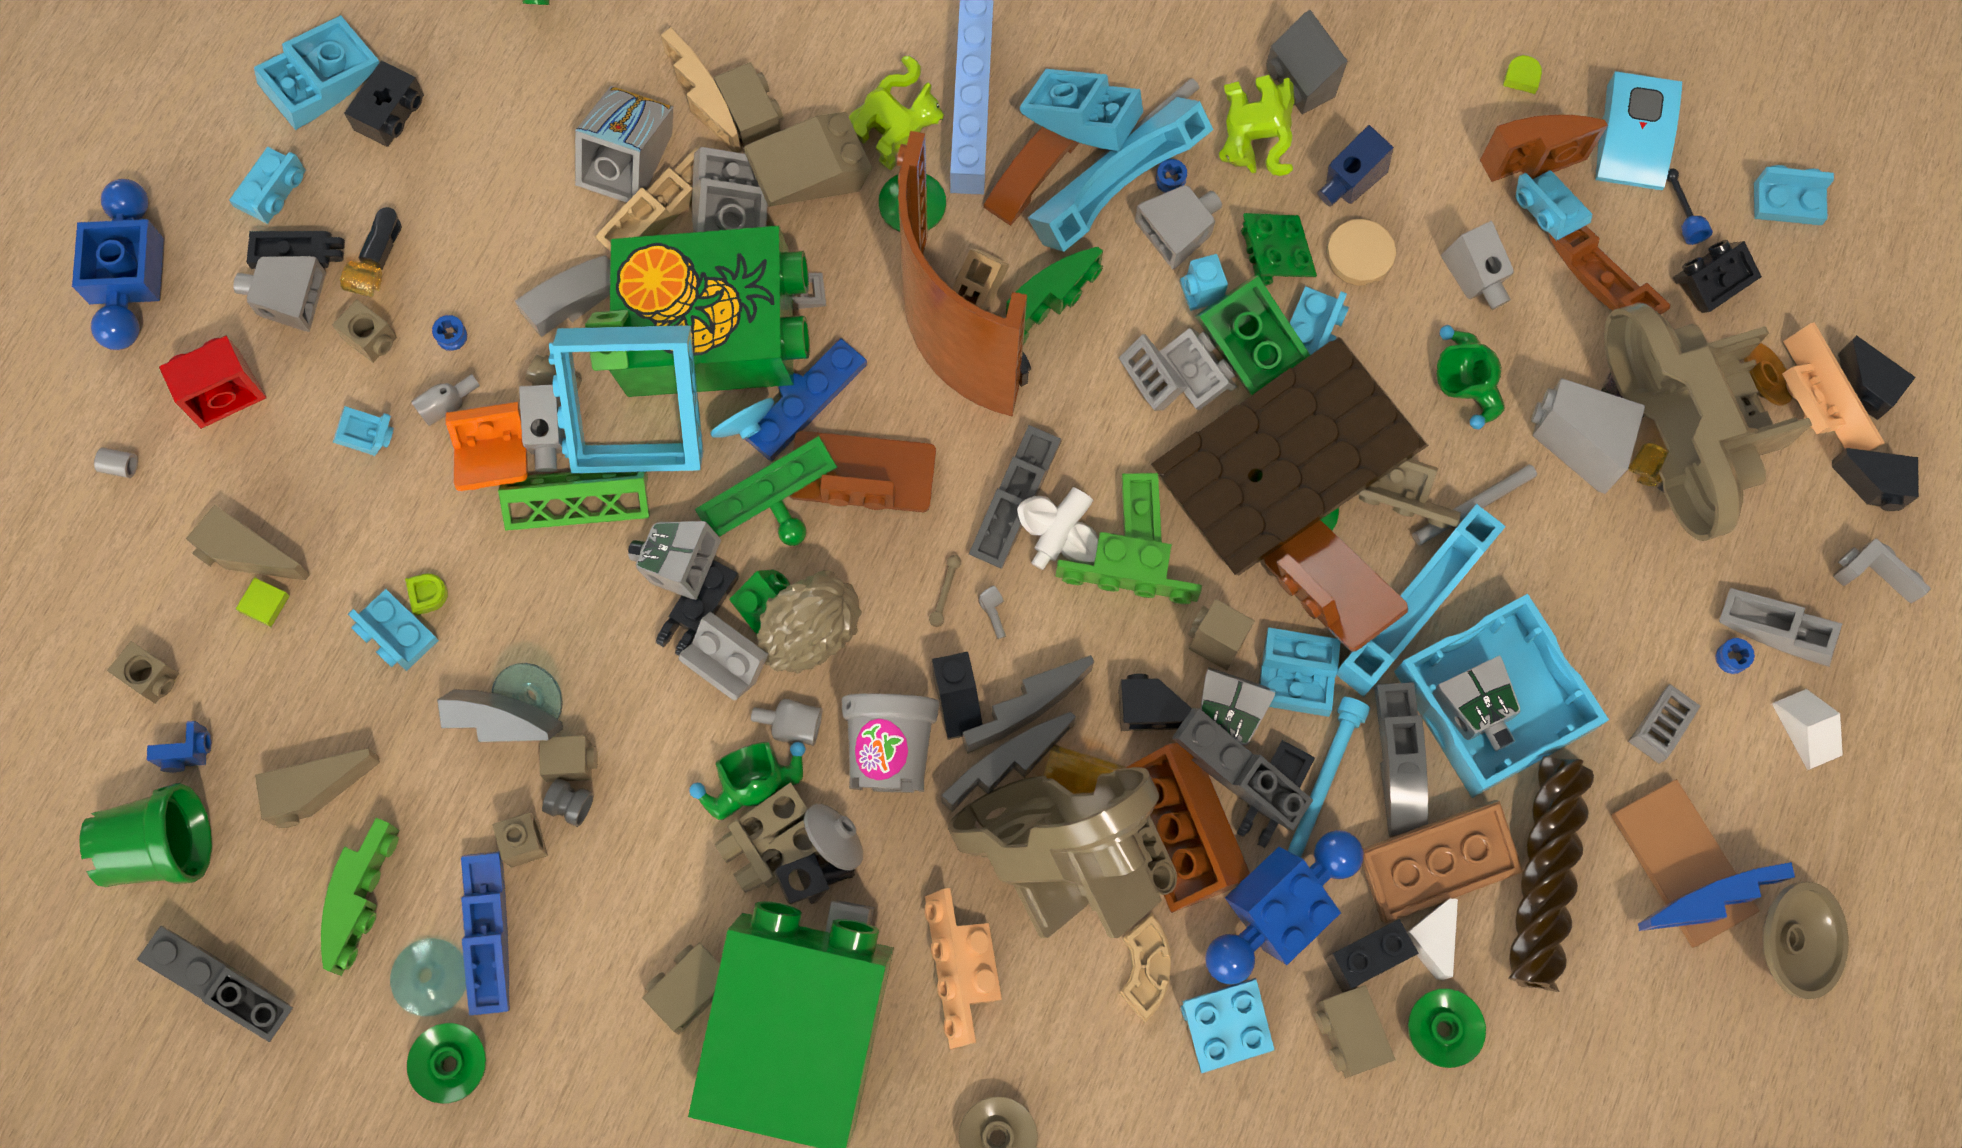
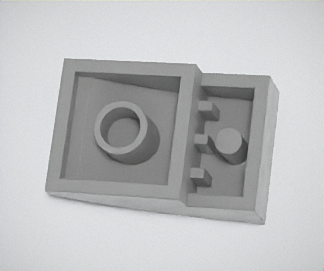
[692,147,768,232]

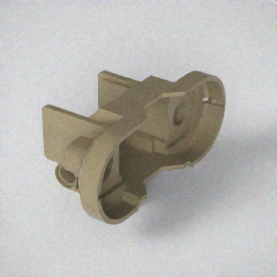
[1604,303,1812,541]
[948,767,1177,938]

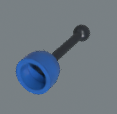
[1666,168,1713,245]

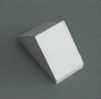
[1772,689,1843,770]
[1407,898,1458,980]

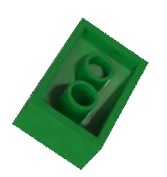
[1195,276,1310,396]

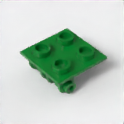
[1241,213,1317,286]

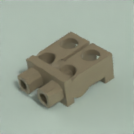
[715,783,821,893]

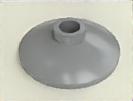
[804,804,863,870]

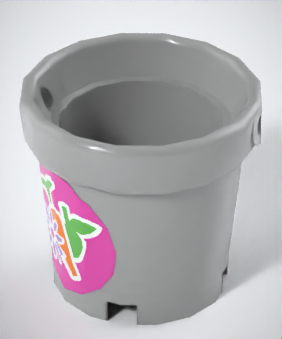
[842,693,939,793]

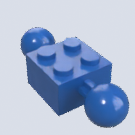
[72,178,164,350]
[1205,830,1364,985]

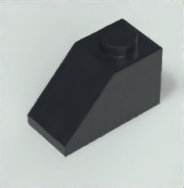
[1838,335,1916,420]
[1832,448,1919,511]
[932,651,983,740]
[1118,674,1192,731]

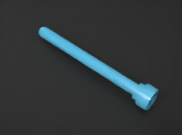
[1287,697,1370,858]

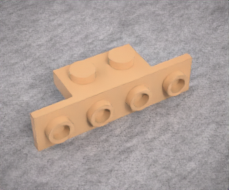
[1782,322,1885,451]
[925,888,1002,1049]

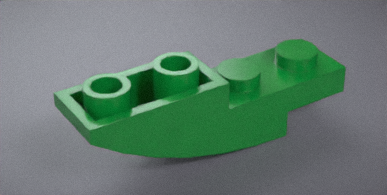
[1006,247,1103,345]

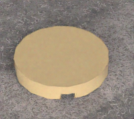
[1326,219,1396,286]

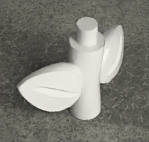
[1017,487,1098,570]

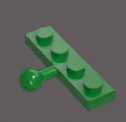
[695,436,838,546]

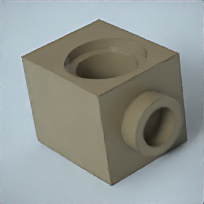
[332,299,397,363]
[107,641,179,704]
[492,812,548,868]

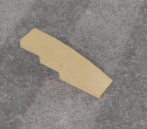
[661,27,741,153]
[595,148,698,252]

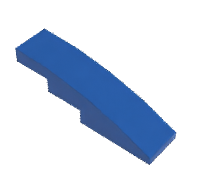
[461,851,510,1016]
[1638,862,1795,931]

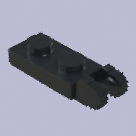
[656,559,739,656]
[1237,740,1315,848]

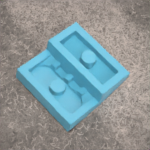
[1259,627,1340,717]

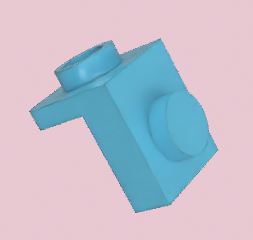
[333,406,394,456]

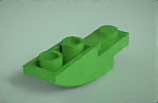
[321,818,399,976]

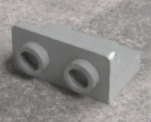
[1159,328,1237,410]
[678,612,768,700]

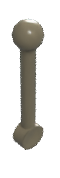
[929,555,961,627]

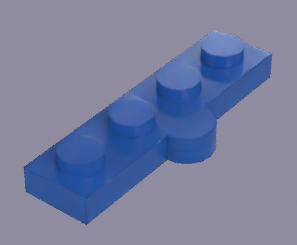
[745,338,867,462]

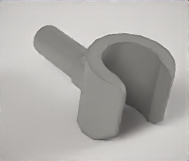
[979,586,1006,639]

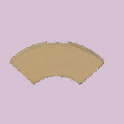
[1119,913,1171,1023]

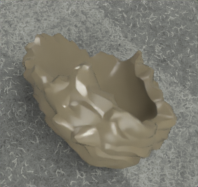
[757,570,862,674]

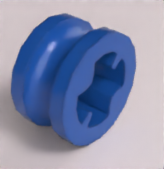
[1156,159,1187,193]
[432,315,468,351]
[1715,638,1755,674]

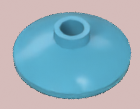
[710,398,774,440]

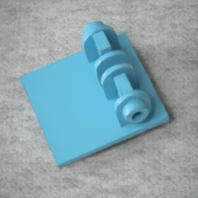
[1180,978,1274,1073]

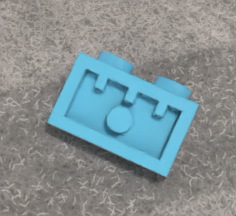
[229,147,306,224]
[1754,165,1834,225]
[1515,170,1592,241]
[1290,286,1349,355]
[348,589,439,671]

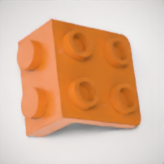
[445,402,528,491]

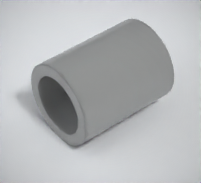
[94,447,138,478]

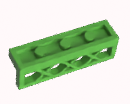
[498,472,650,531]

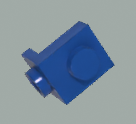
[147,721,212,773]

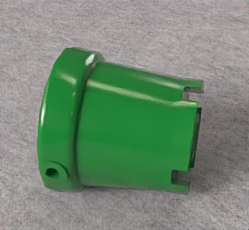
[79,783,212,888]

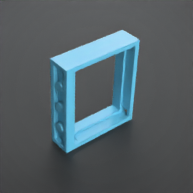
[548,326,704,473]

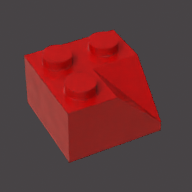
[159,335,266,429]

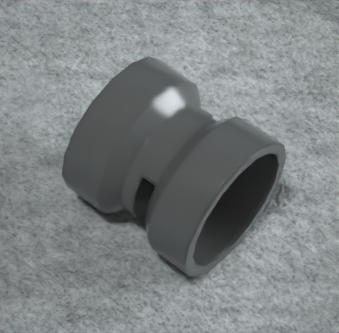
[542,778,594,827]

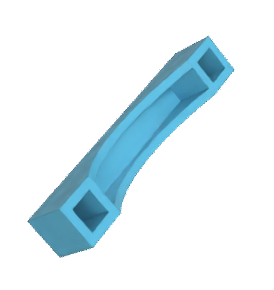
[1028,97,1214,252]
[1337,504,1506,697]

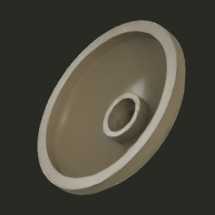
[1762,882,1849,999]

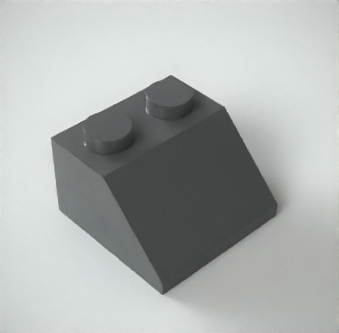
[1266,10,1348,115]

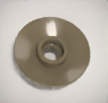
[959,1097,1038,1148]

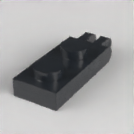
[246,231,345,269]

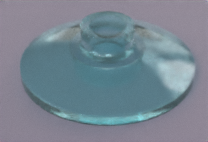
[491,663,563,719]
[390,938,466,1017]

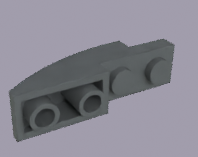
[1374,682,1428,837]
[1172,708,1313,831]
[136,926,293,1042]

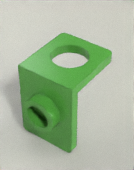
[585,310,629,371]

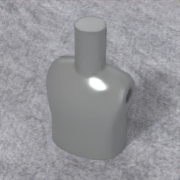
[411,374,480,426]
[751,699,823,746]

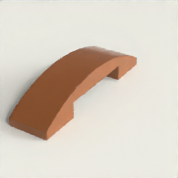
[984,127,1079,226]
[1549,225,1671,315]

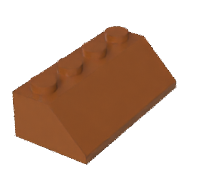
[1125,743,1250,913]

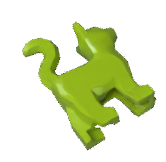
[849,56,945,170]
[1219,75,1294,176]

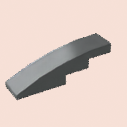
[969,425,1062,569]
[962,655,1094,754]
[941,712,1076,812]

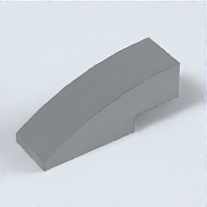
[515,255,611,337]
[1719,588,1842,667]

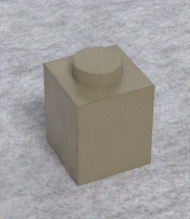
[540,735,598,782]

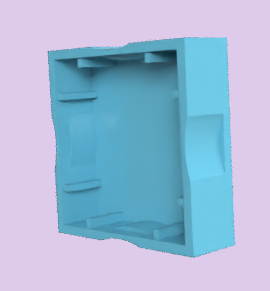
[1394,594,1609,798]

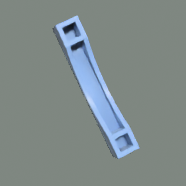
[950,0,993,195]

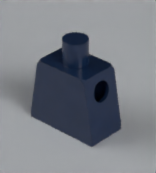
[1317,125,1394,207]

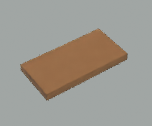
[1611,779,1760,948]
[1362,800,1523,924]

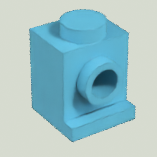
[1179,254,1228,311]

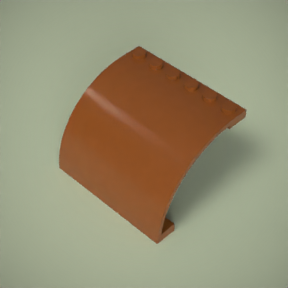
[897,131,1027,417]

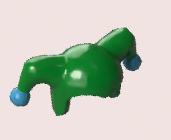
[1436,325,1505,430]
[689,742,806,820]

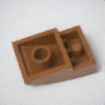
[1480,115,1608,182]

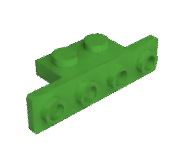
[1055,532,1202,604]

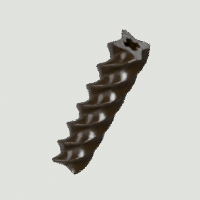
[1508,756,1594,992]

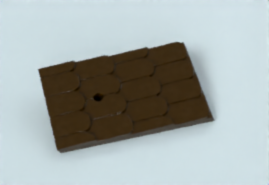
[1151,337,1429,576]

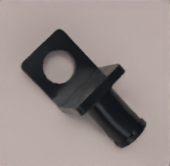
[775,854,855,904]

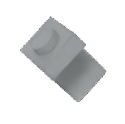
[1833,538,1931,603]

